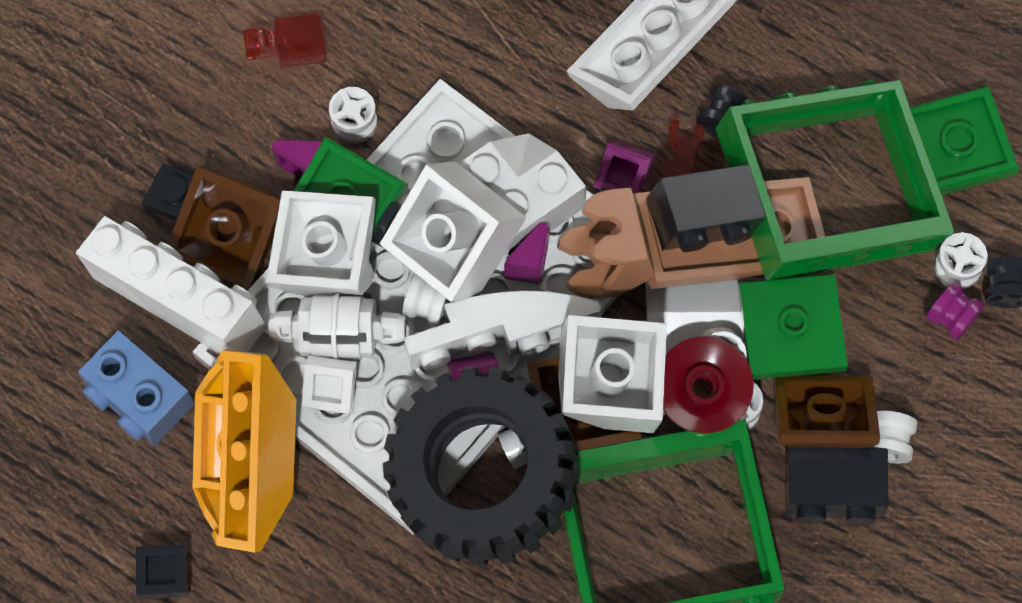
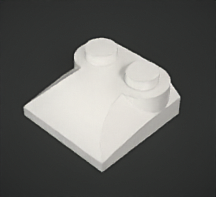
[266,191,376,296]

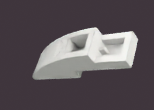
[404,291,602,370]

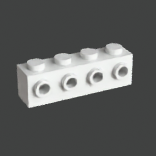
[76,216,267,353]

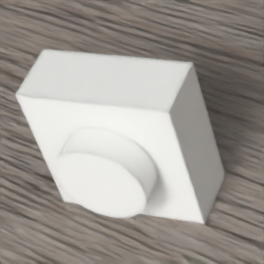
[302,355,357,414]

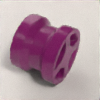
[925,281,986,342]

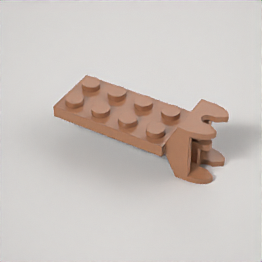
[557,177,825,299]

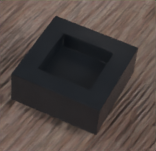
[142,163,193,223]
[136,544,188,600]

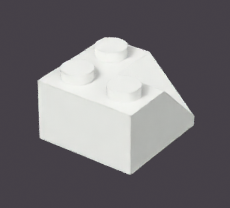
[458,133,586,258]
[380,161,527,302]
[558,315,667,433]

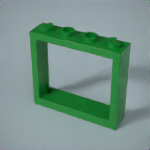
[715,79,955,281]
[562,420,784,603]

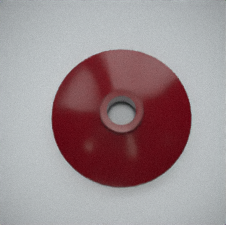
[663,336,754,434]

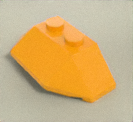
[192,349,296,553]

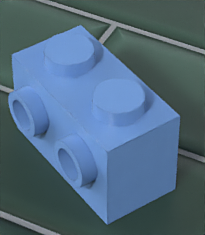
[78,330,194,446]

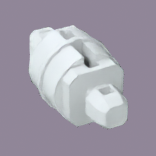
[268,293,406,360]

